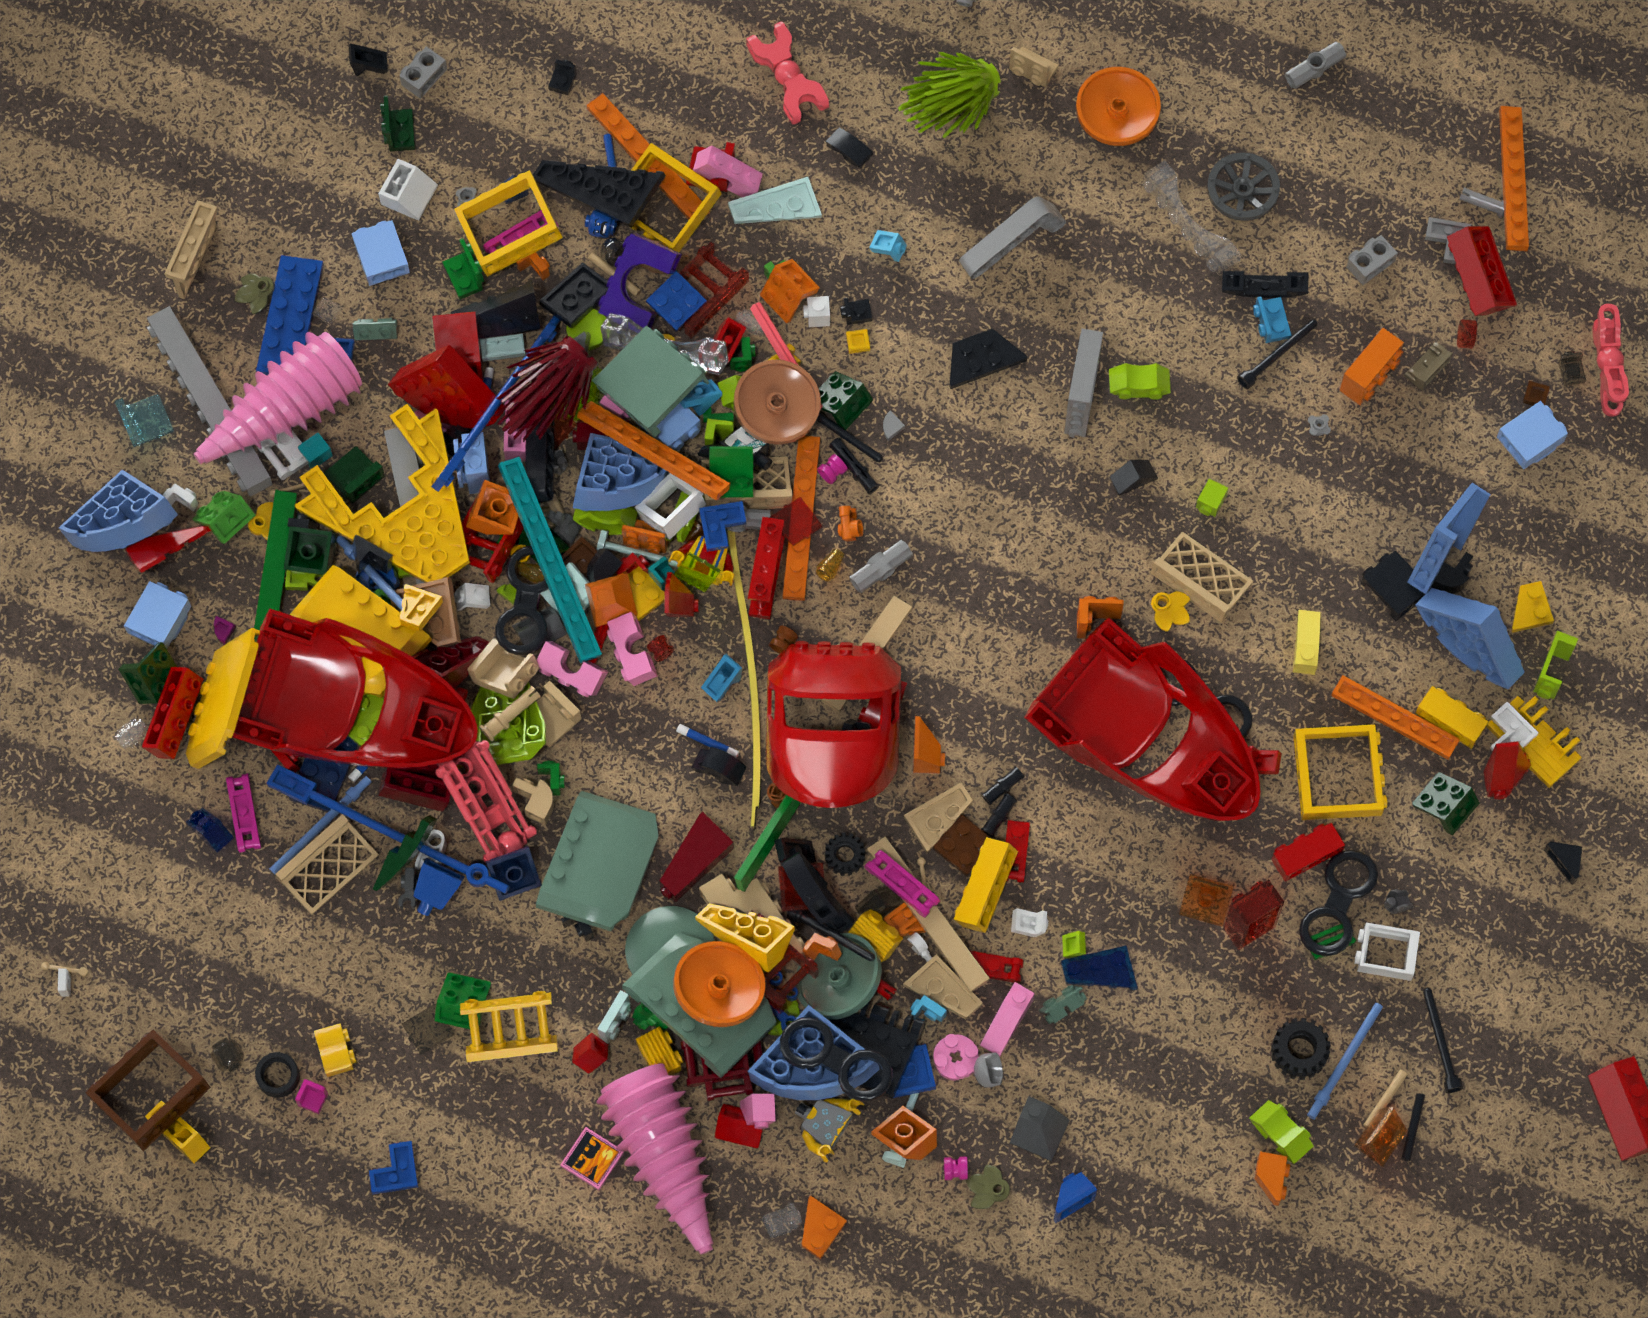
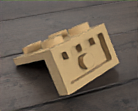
[1009,46,1058,88]
[537,681,581,748]

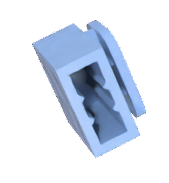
[352,220,410,286]
[1497,401,1568,469]
[635,403,701,451]
[453,432,490,494]
[124,581,191,649]

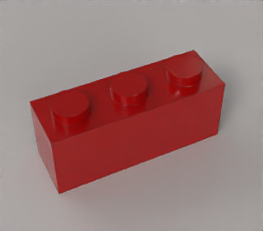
[1271,823,1345,882]

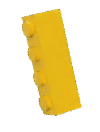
[954,837,1018,933]

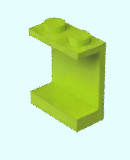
[1533,631,1578,699]

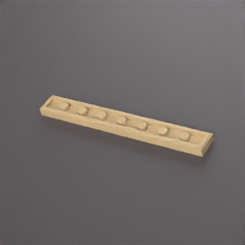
[867,837,990,993]

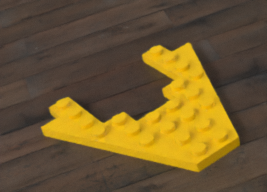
[294,404,470,583]

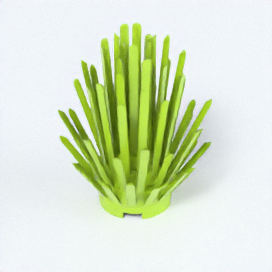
[898,52,1001,138]

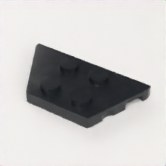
[949,328,1027,389]

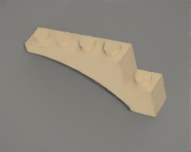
[699,874,805,962]

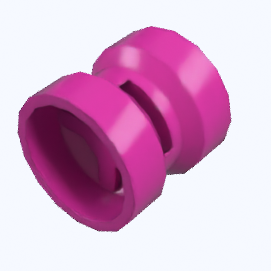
[817,454,848,484]
[944,1157,968,1180]

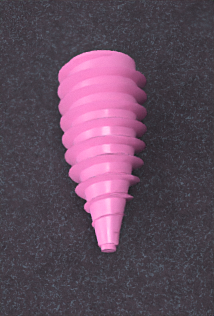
[194,332,362,464]
[597,1063,713,1255]

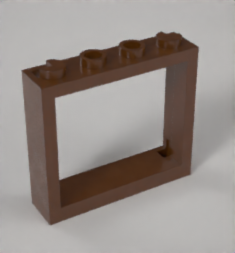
[85,1030,211,1151]

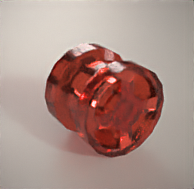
[647,635,674,662]

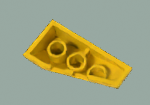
[695,903,795,973]

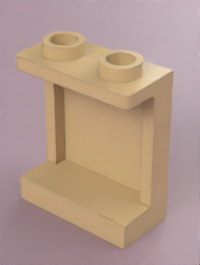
[467,638,540,699]

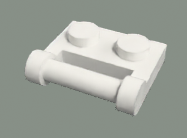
[257,430,308,480]

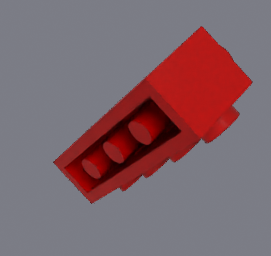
[142,667,204,759]

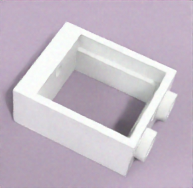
[635,473,706,540]
[1354,923,1420,981]

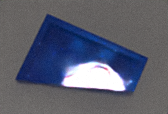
[1060,946,1138,990]

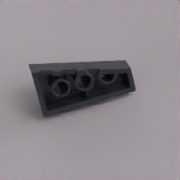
[451,280,541,339]

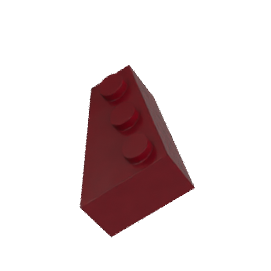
[378,764,450,812]

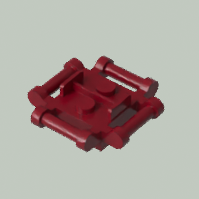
[680,1040,763,1101]

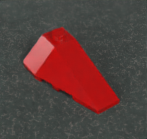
[124,525,211,573]
[665,572,699,617]
[1483,741,1531,799]

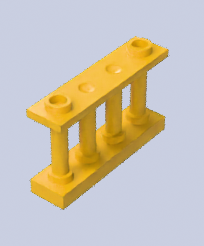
[460,991,558,1062]

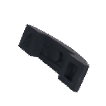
[1222,271,1309,298]

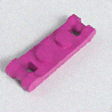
[483,210,559,254]
[226,773,261,853]
[864,850,940,918]

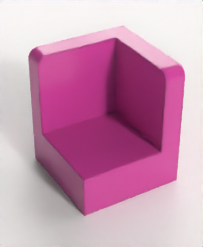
[295,1079,328,1114]

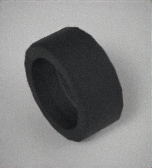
[255,1052,300,1098]

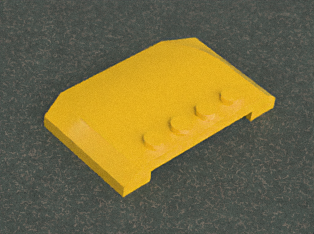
[289,565,432,698]
[185,628,260,769]

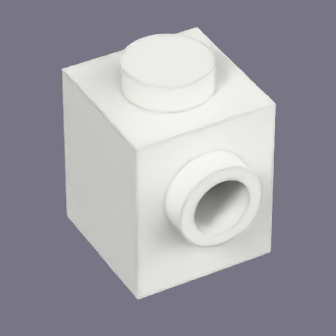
[803,296,830,327]

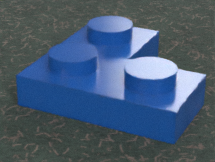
[699,501,746,552]
[369,1141,418,1195]

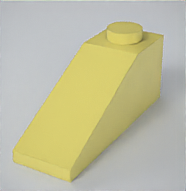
[1293,610,1321,675]

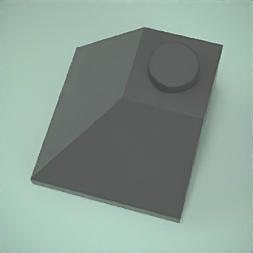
[1010,1096,1070,1162]

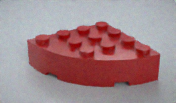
[387,344,505,428]

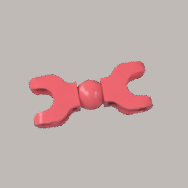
[746,22,829,125]
[1592,304,1629,417]

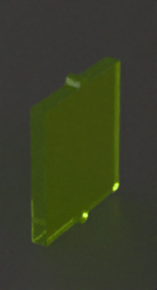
[674,552,721,593]

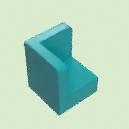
[298,432,333,469]
[648,556,679,592]

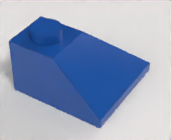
[1053,1172,1097,1223]

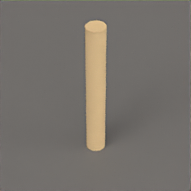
[588,252,641,297]
[1363,1070,1408,1130]

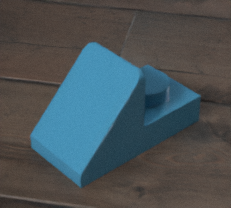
[680,379,722,416]
[701,654,742,702]

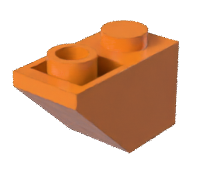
[1255,1151,1290,1206]

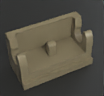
[1404,342,1452,390]

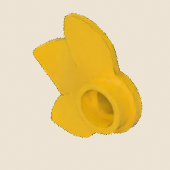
[247,502,273,541]
[1151,591,1190,632]

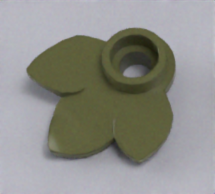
[235,274,275,314]
[966,1165,1010,1209]

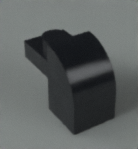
[587,549,622,583]
[1431,552,1474,594]
[691,747,747,786]

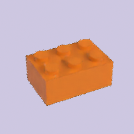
[1340,328,1404,405]

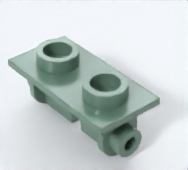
[352,317,397,340]
[1039,985,1087,1024]

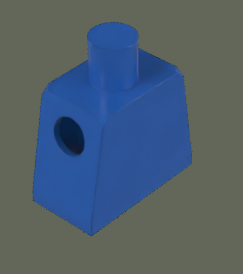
[413,858,465,916]

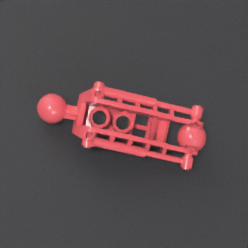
[435,740,537,863]

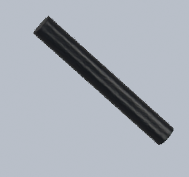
[1401,1093,1425,1161]

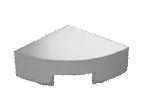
[883,410,905,441]

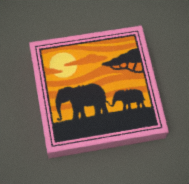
[561,1127,624,1190]

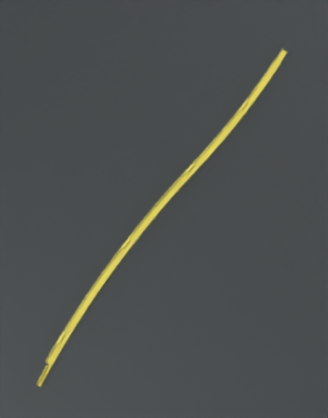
[727,529,760,829]

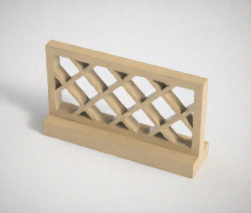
[165,200,218,299]
[701,457,792,509]
[1151,532,1253,623]
[275,814,379,915]

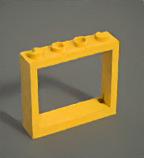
[631,143,722,252]
[454,170,563,277]
[1293,725,1387,820]

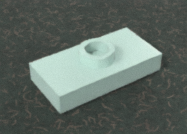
[480,334,525,362]

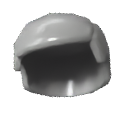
[974,1053,1003,1088]

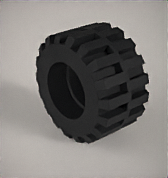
[1271,1018,1331,1080]

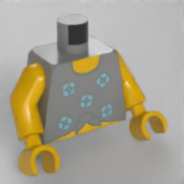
[795,1098,865,1162]

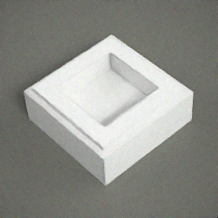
[58,969,71,997]

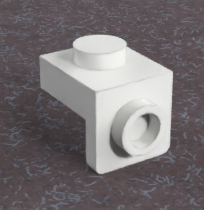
[163,484,198,511]
[454,583,490,611]
[1011,908,1048,937]

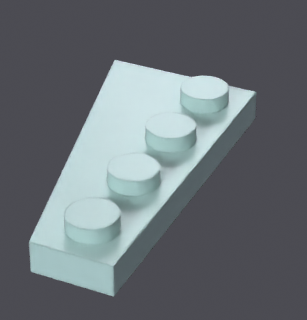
[728,177,822,224]

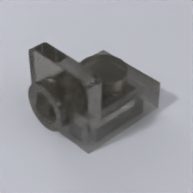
[1558,351,1586,386]

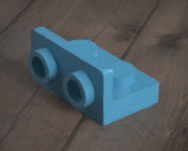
[1253,297,1291,343]

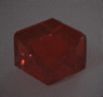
[1457,319,1477,349]

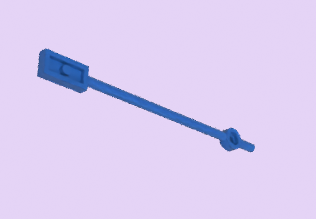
[431,316,560,492]
[266,764,510,894]

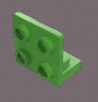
[192,491,256,544]

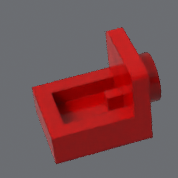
[616,552,650,575]
[1249,746,1282,774]

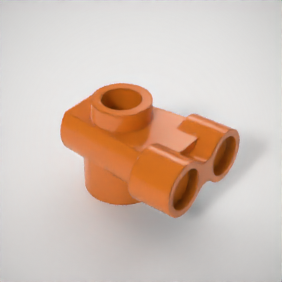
[838,506,864,542]

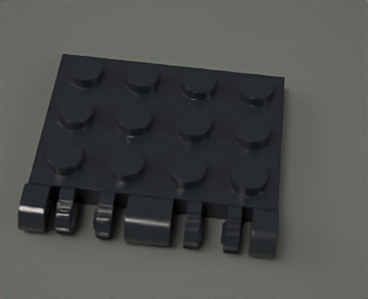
[829,1001,926,1099]

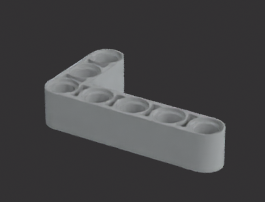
[959,196,1066,279]

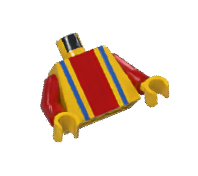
[668,536,734,586]

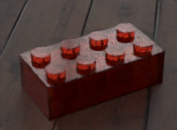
[1223,879,1285,950]

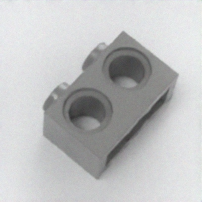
[399,46,447,99]
[1346,235,1398,285]

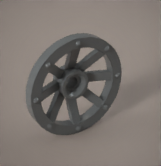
[1207,153,1280,221]

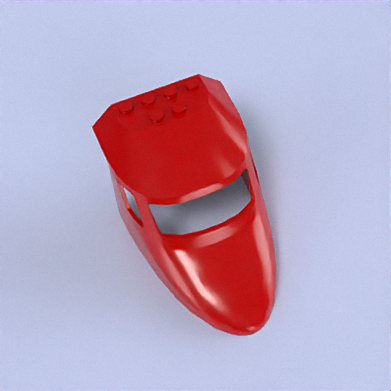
[232,609,478,768]
[1024,618,1261,821]
[766,641,901,808]

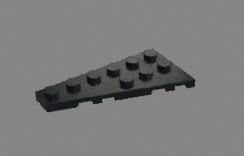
[533,160,666,228]

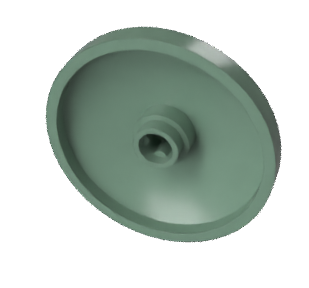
[625,906,715,975]
[795,933,882,1020]

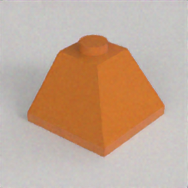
[466,479,518,535]
[585,573,638,627]
[913,716,945,773]
[871,1106,937,1160]

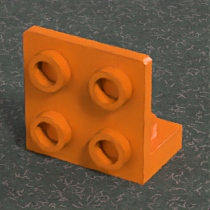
[760,259,820,323]
[622,519,669,554]
[1077,596,1124,639]

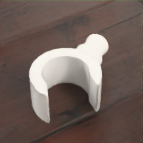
[907,932,933,962]

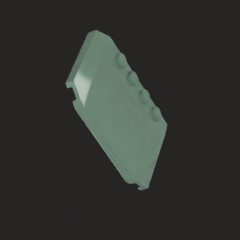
[536,791,659,932]
[622,933,776,1078]

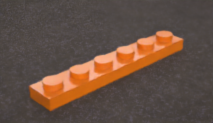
[1331,675,1460,760]

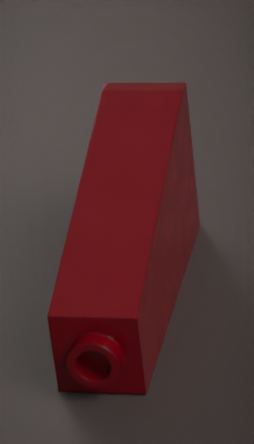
[660,811,734,902]

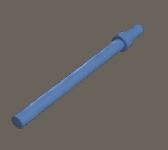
[336,535,402,611]
[269,776,372,875]
[1307,1003,1383,1120]

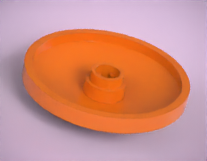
[1076,67,1161,146]
[673,941,765,1027]

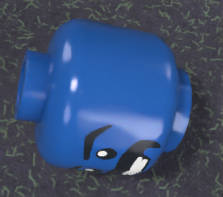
[585,210,617,239]

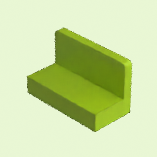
[704,419,734,445]

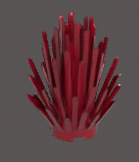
[494,335,599,442]

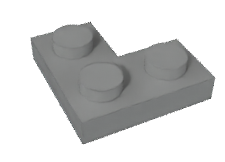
[1425,217,1471,264]

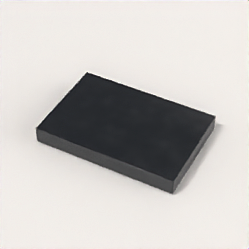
[539,262,608,328]

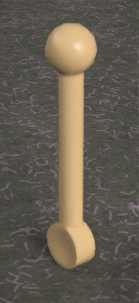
[270,483,305,497]
[917,857,927,887]
[41,962,88,977]

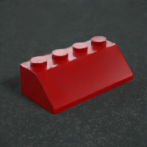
[1447,226,1517,316]
[1587,1056,1648,1161]

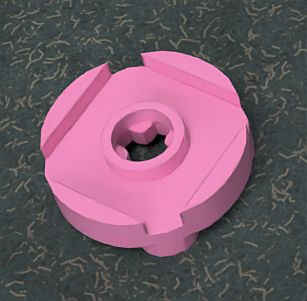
[933,1034,979,1081]

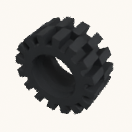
[825,832,865,876]

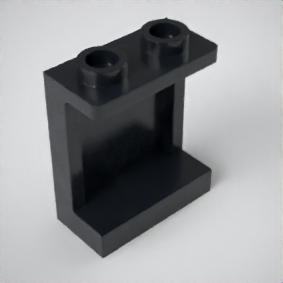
[1361,550,1431,621]

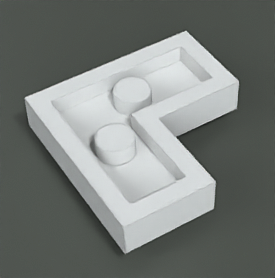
[1490,702,1538,751]

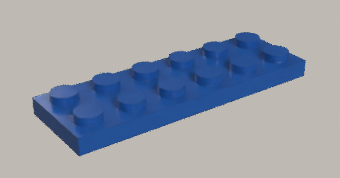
[256,255,324,375]

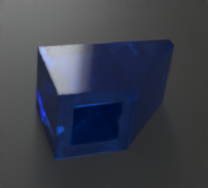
[186,807,234,853]

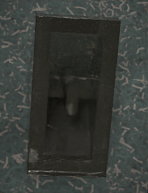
[855,886,904,917]

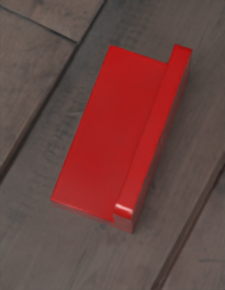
[714,1104,763,1149]

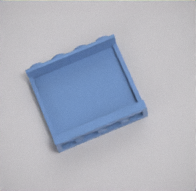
[1407,483,1491,594]

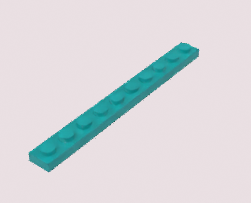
[498,457,602,663]

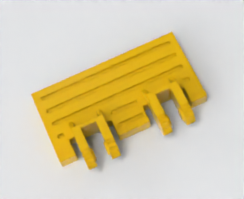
[1487,696,1582,788]

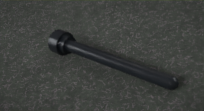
[1237,319,1317,389]
[817,412,883,462]
[787,903,875,962]
[1423,987,1463,1093]

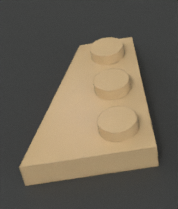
[904,783,973,854]
[903,954,983,1020]

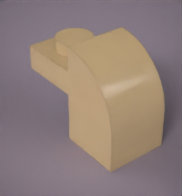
[512,778,554,826]

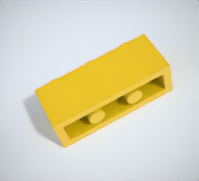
[1415,686,1489,749]

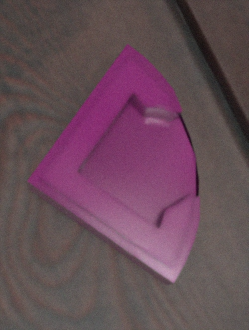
[214,616,236,645]

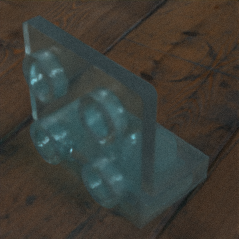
[115,394,174,447]

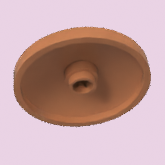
[733,360,821,444]

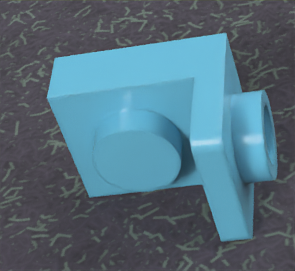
[869,230,907,262]
[910,995,947,1022]

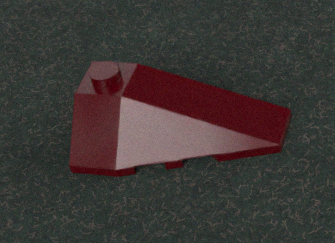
[411,636,489,689]

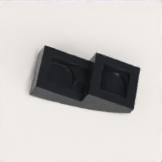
[825,127,873,168]

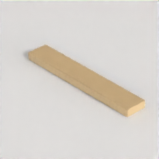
[821,596,912,713]

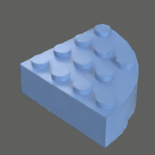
[573,433,669,511]
[59,470,178,552]
[1416,588,1525,689]
[748,1005,880,1100]

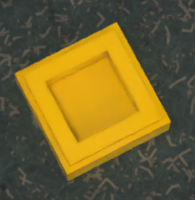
[846,329,870,354]

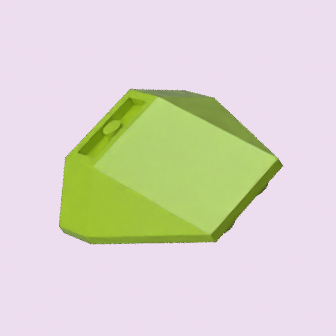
[471,682,546,765]

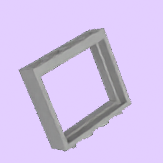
[1064,328,1103,438]

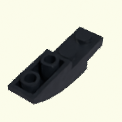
[782,851,855,933]

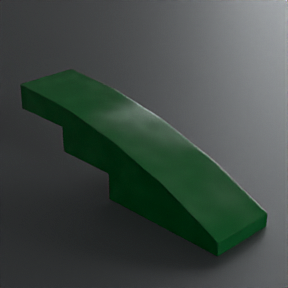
[373,815,437,891]

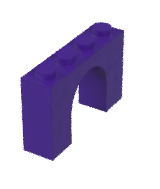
[598,233,682,332]

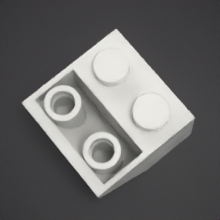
[378,159,438,221]

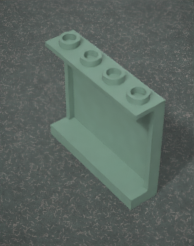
[592,325,709,438]

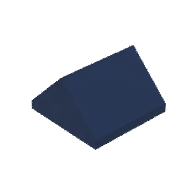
[486,846,542,901]

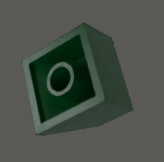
[283,526,338,575]

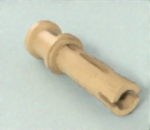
[479,686,541,742]

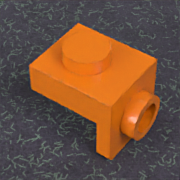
[516,252,550,280]
[803,933,842,963]

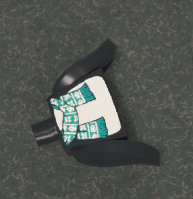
[698,426,773,470]

